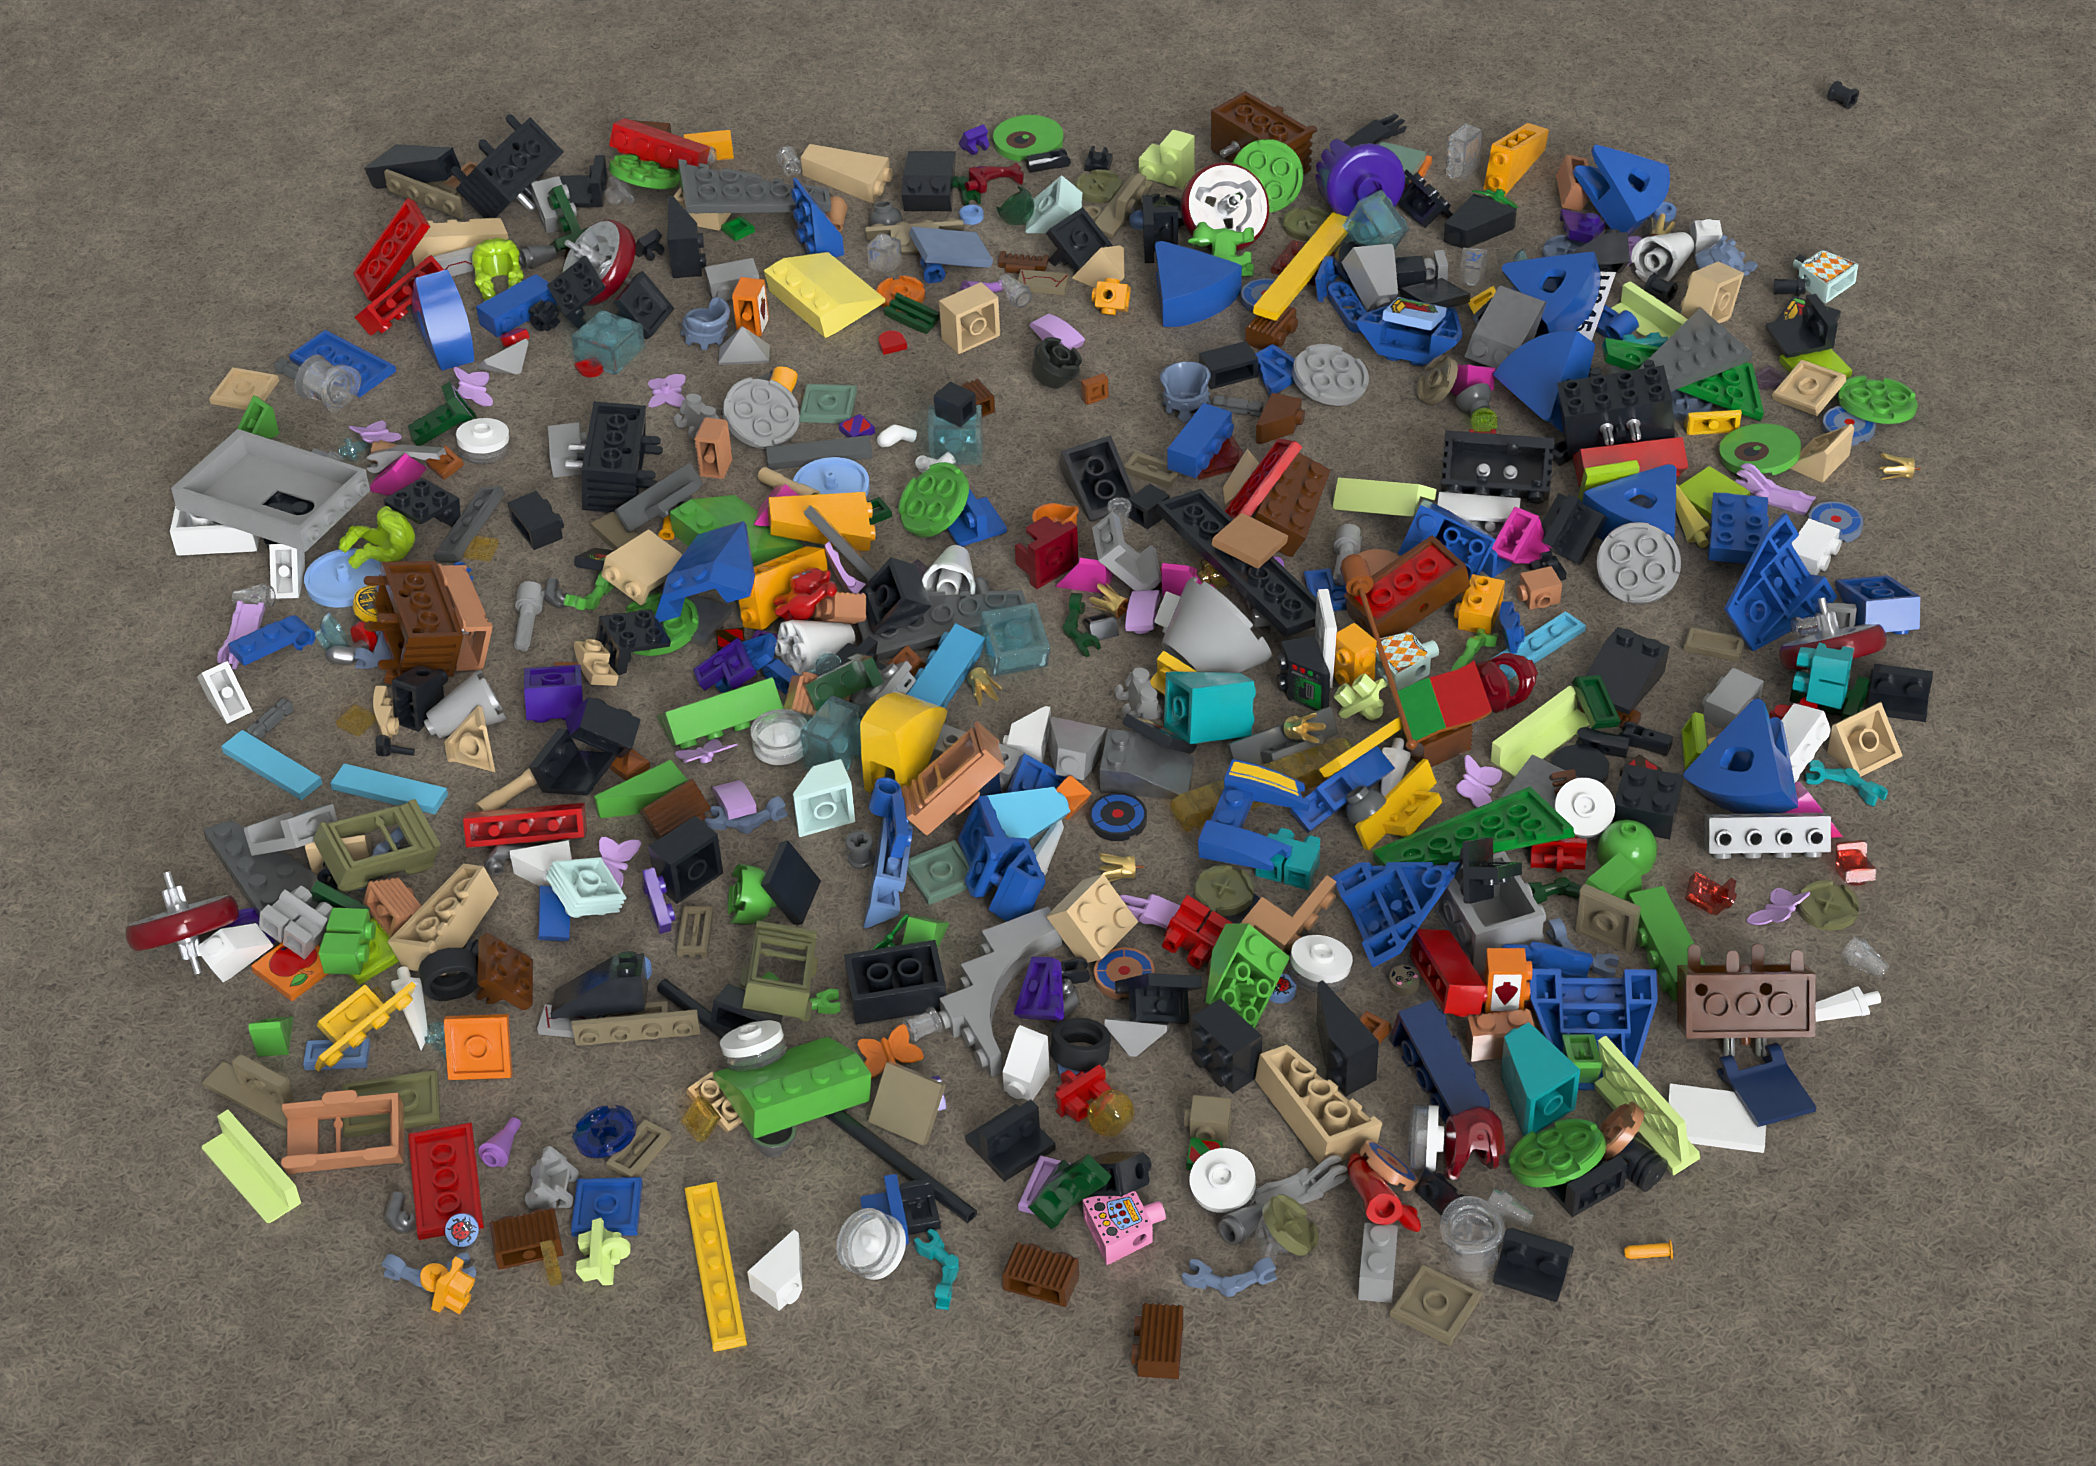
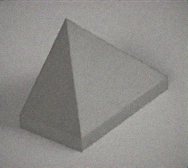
[718,326,770,365]
[477,339,528,375]
[1104,1017,1170,1057]

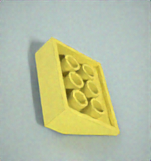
[764,252,886,338]

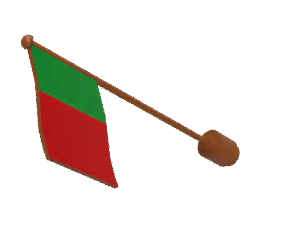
[1340,554,1492,750]

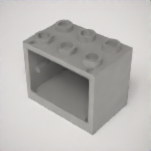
[1434,851,1546,973]

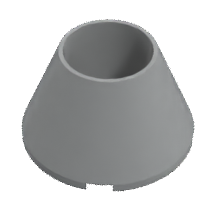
[1161,577,1272,673]

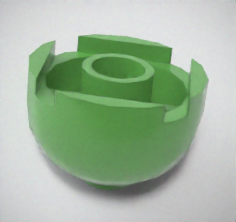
[1596,820,1657,875]
[727,864,777,925]

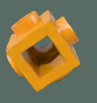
[1092,278,1131,315]

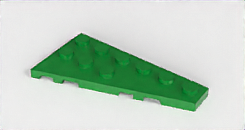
[1602,338,1764,421]
[1372,786,1575,866]

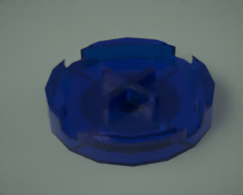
[572,1105,637,1159]

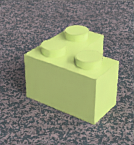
[1139,130,1195,189]

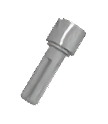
[1333,524,1363,585]
[514,581,545,651]

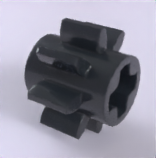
[529,300,561,331]

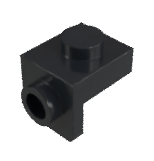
[900,1178,941,1235]

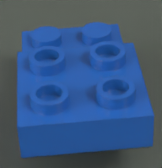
[1708,492,1769,565]
[958,796,1045,922]

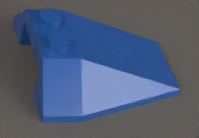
[1357,304,1463,366]
[1724,513,1837,651]
[655,521,755,622]
[1529,969,1658,1090]

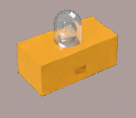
[683,130,734,165]

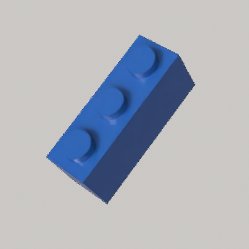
[476,274,557,338]
[1167,403,1234,478]

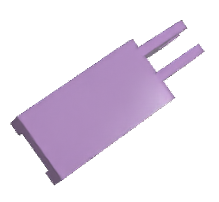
[1735,463,1816,516]
[825,541,866,593]
[217,601,265,669]
[1120,894,1201,931]

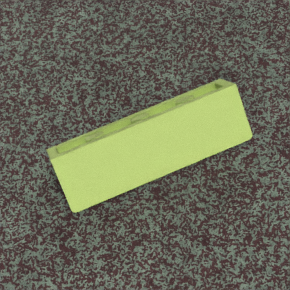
[1611,281,1688,339]
[1333,478,1437,517]
[1491,686,1590,777]
[202,1110,301,1223]

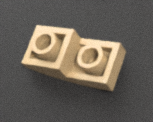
[574,639,618,686]
[373,686,399,740]
[686,1071,742,1133]

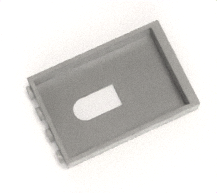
[171,429,370,552]

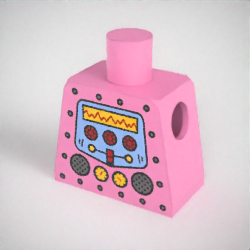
[1083,1191,1166,1265]

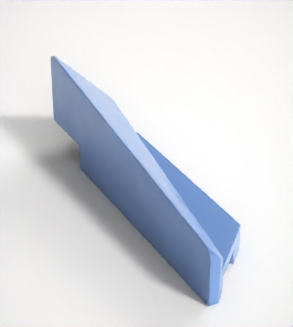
[863,817,913,928]

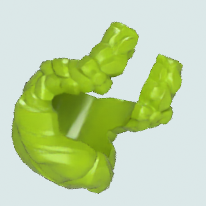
[471,238,524,302]
[338,506,416,569]

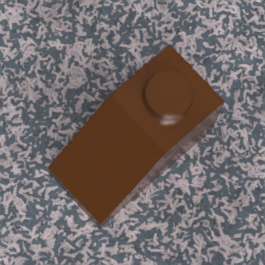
[1256,393,1305,444]

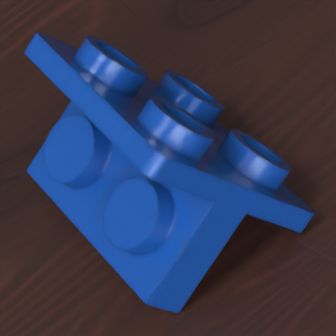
[946,488,1007,547]

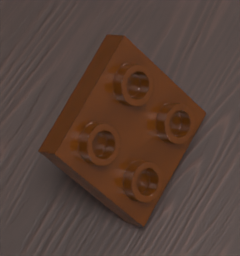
[477,932,533,1010]

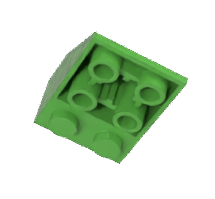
[1206,923,1290,1029]

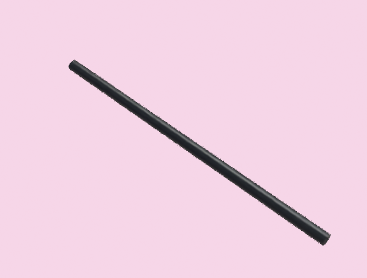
[657,979,977,1223]

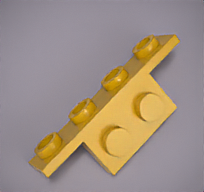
[1355,759,1443,851]
[314,982,416,1072]

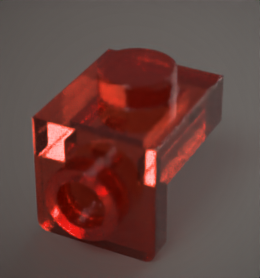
[1836,840,1876,885]
[1685,872,1737,915]

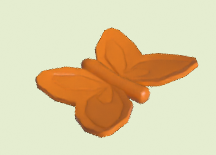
[857,1024,924,1078]

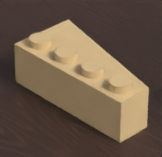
[409,218,509,269]
[387,864,499,975]
[1255,1045,1382,1166]

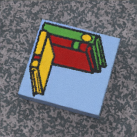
[1383,297,1447,331]

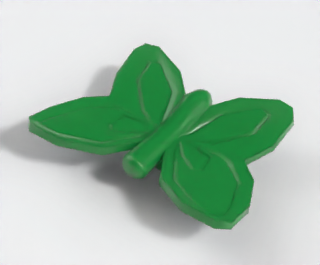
[1472,188,1519,209]
[872,914,909,950]

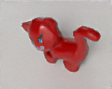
[773,568,838,621]

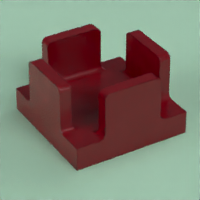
[1015,517,1079,589]

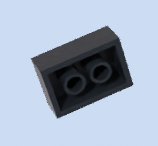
[844,940,946,1025]

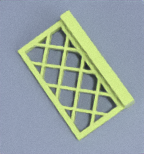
[1594,1035,1700,1176]

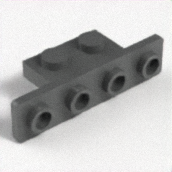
[615,463,703,532]
[1228,707,1338,767]

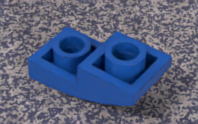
[1499,601,1525,654]
[538,886,570,941]

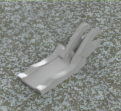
[366,445,447,473]
[1252,1155,1348,1206]

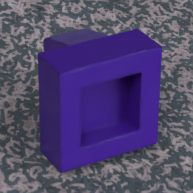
[959,124,989,155]

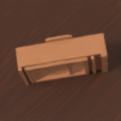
[437,563,493,671]
[901,721,1005,836]
[281,1090,404,1175]

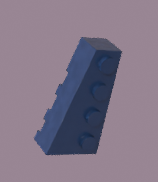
[1389,1000,1490,1125]

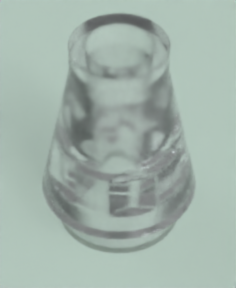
[998,274,1032,308]
[232,583,276,610]
[1841,936,1890,980]
[1484,1188,1536,1229]

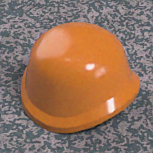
[1032,503,1079,525]

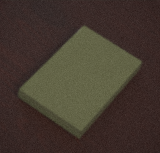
[342,1070,441,1138]

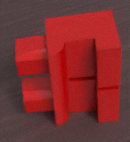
[1162,895,1234,969]

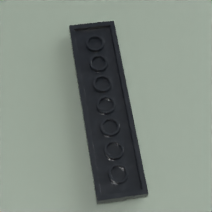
[1156,489,1317,637]

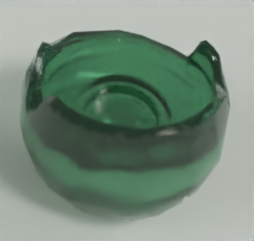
[996,186,1035,226]

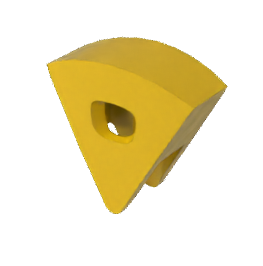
[860,692,947,793]

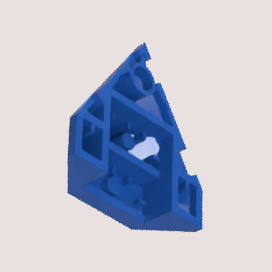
[1333,862,1462,968]

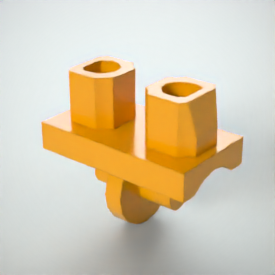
[420,1256,475,1314]

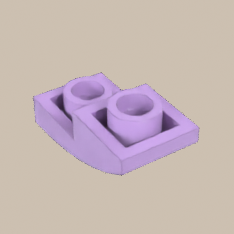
[1030,314,1085,350]
[1125,590,1160,634]
[712,780,757,820]

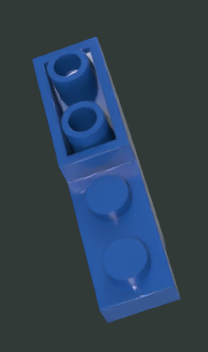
[1289,746,1395,833]

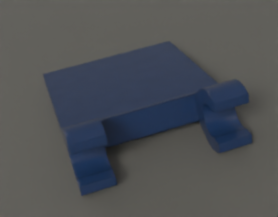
[1717,1042,1817,1127]

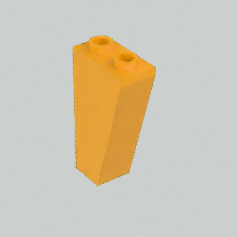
[1483,123,1549,196]
[768,492,876,551]
[739,546,828,630]

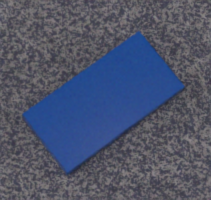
[289,330,396,397]

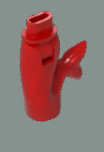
[1347,1153,1421,1232]

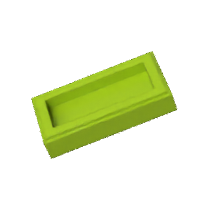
[1681,712,1707,770]

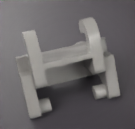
[673,394,719,440]
[1114,667,1164,720]
[525,1146,579,1210]

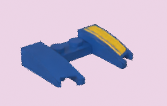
[1198,759,1310,871]

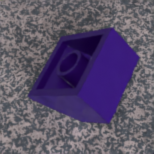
[524,665,583,723]

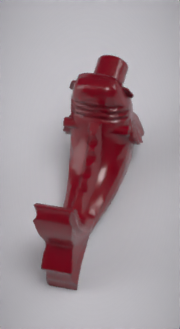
[965,162,1024,194]

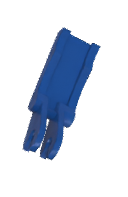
[1315,254,1340,302]
[1502,942,1593,978]

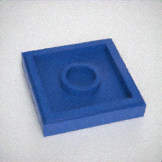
[571,1177,643,1237]

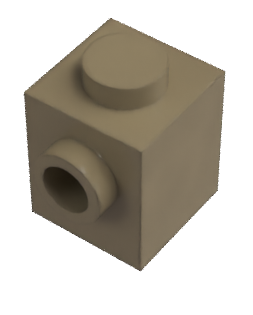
[1184,1095,1232,1142]

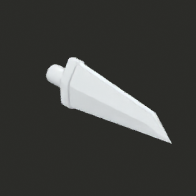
[1380,738,1411,796]
[1033,820,1064,875]
[391,966,429,1050]
[1816,986,1881,1021]

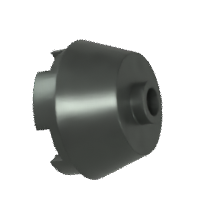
[1031,337,1082,388]

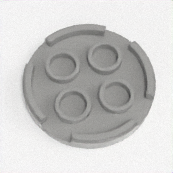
[1292,344,1369,406]
[723,377,799,449]
[1596,522,1681,604]

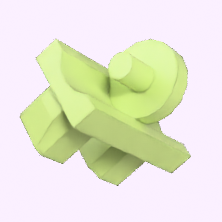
[1334,673,1388,720]
[576,1218,631,1285]

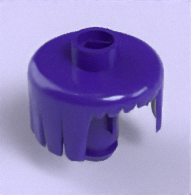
[1315,138,1405,223]

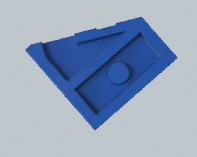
[1256,344,1295,395]
[1006,753,1067,793]

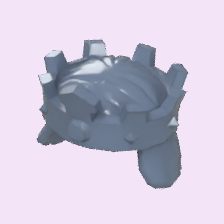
[1695,235,1757,277]
[680,297,730,350]
[1159,361,1211,423]

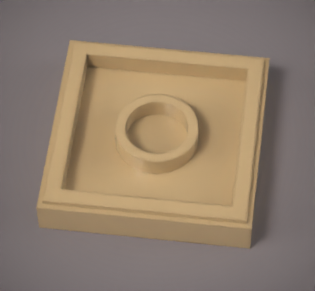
[1772,360,1846,416]
[209,367,279,410]

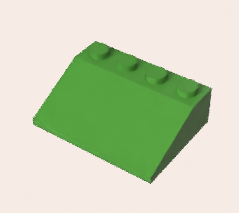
[670,495,803,567]
[713,1037,871,1139]

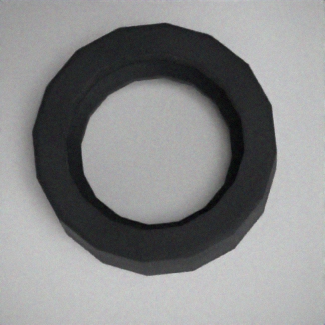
[418,948,478,1001]
[1050,1017,1111,1071]

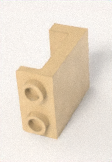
[601,529,683,605]

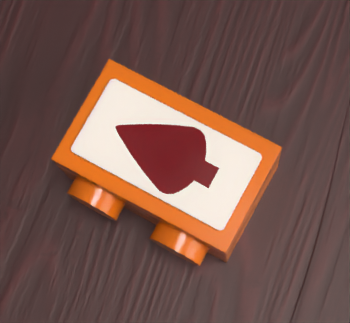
[732,277,769,336]
[1484,948,1532,1013]

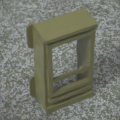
[313,799,441,893]
[740,920,818,1022]

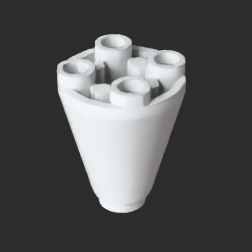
[775,620,855,675]

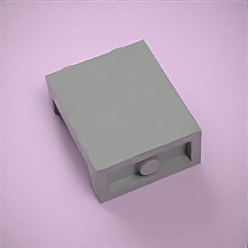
[1092,511,1162,591]
[244,804,338,856]

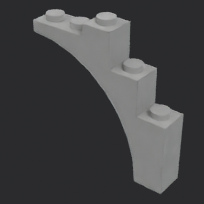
[937,906,1062,1077]

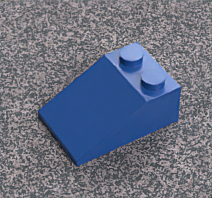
[1835,575,1921,634]

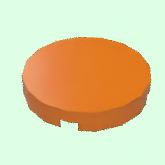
[876,276,925,311]

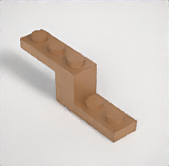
[1206,875,1336,976]

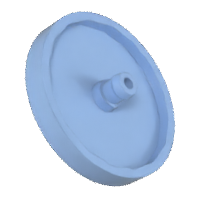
[793,457,870,497]
[304,548,381,608]

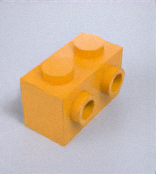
[1454,574,1505,635]
[1333,623,1377,692]

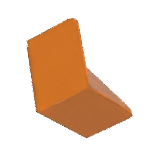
[1056,775,1092,820]

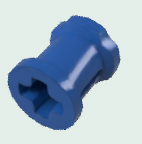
[920,257,945,283]

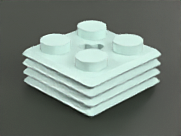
[545,857,626,918]

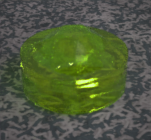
[1471,408,1498,432]

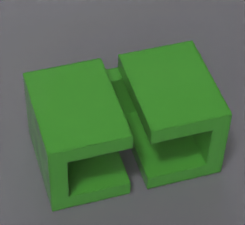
[319,908,376,975]

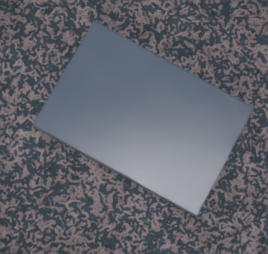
[909,227,993,268]

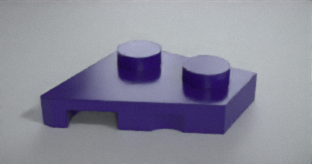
[1560,209,1606,243]

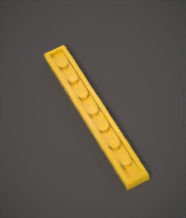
[1253,212,1355,321]

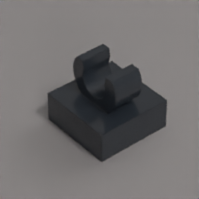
[1084,146,1113,172]
[635,228,665,261]
[1529,550,1567,581]

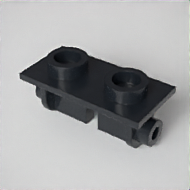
[1415,1167,1481,1232]

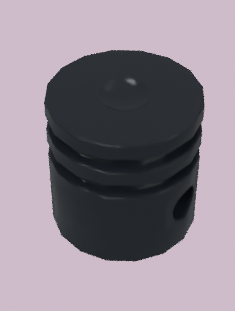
[1614,1137,1668,1192]

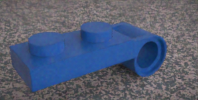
[1586,305,1639,340]
[228,615,316,666]
[868,777,912,858]

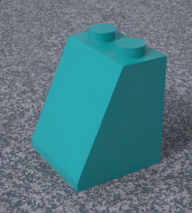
[1164,671,1256,744]
[1500,1022,1580,1136]

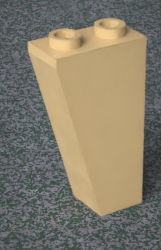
[801,144,893,203]

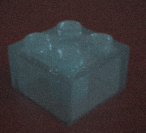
[1342,190,1409,250]
[571,310,645,375]
[927,405,984,465]
[979,602,1050,676]
[800,695,862,772]

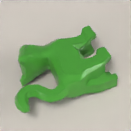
[1188,222,1254,277]

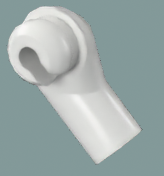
[877,425,917,447]
[915,452,956,473]

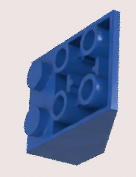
[791,178,844,257]
[1398,499,1496,581]

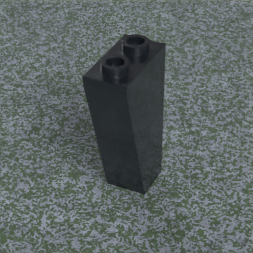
[364,144,462,189]

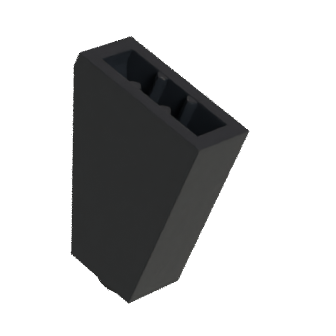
[1444,194,1517,249]

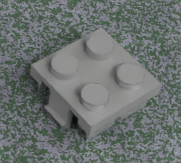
[847,661,916,719]

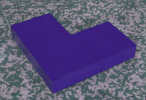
[693,638,757,691]

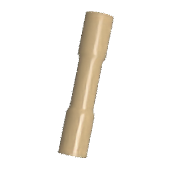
[758,467,821,496]
[475,768,537,812]

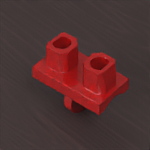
[1530,836,1587,873]
[1055,1065,1113,1122]

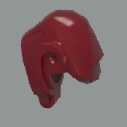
[1476,653,1539,714]
[1443,1106,1505,1180]

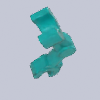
[1805,760,1888,806]
[914,1229,959,1310]

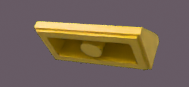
[1684,410,1742,435]

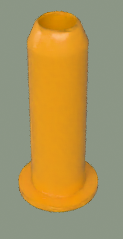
[658,515,675,540]
[1624,1239,1673,1259]

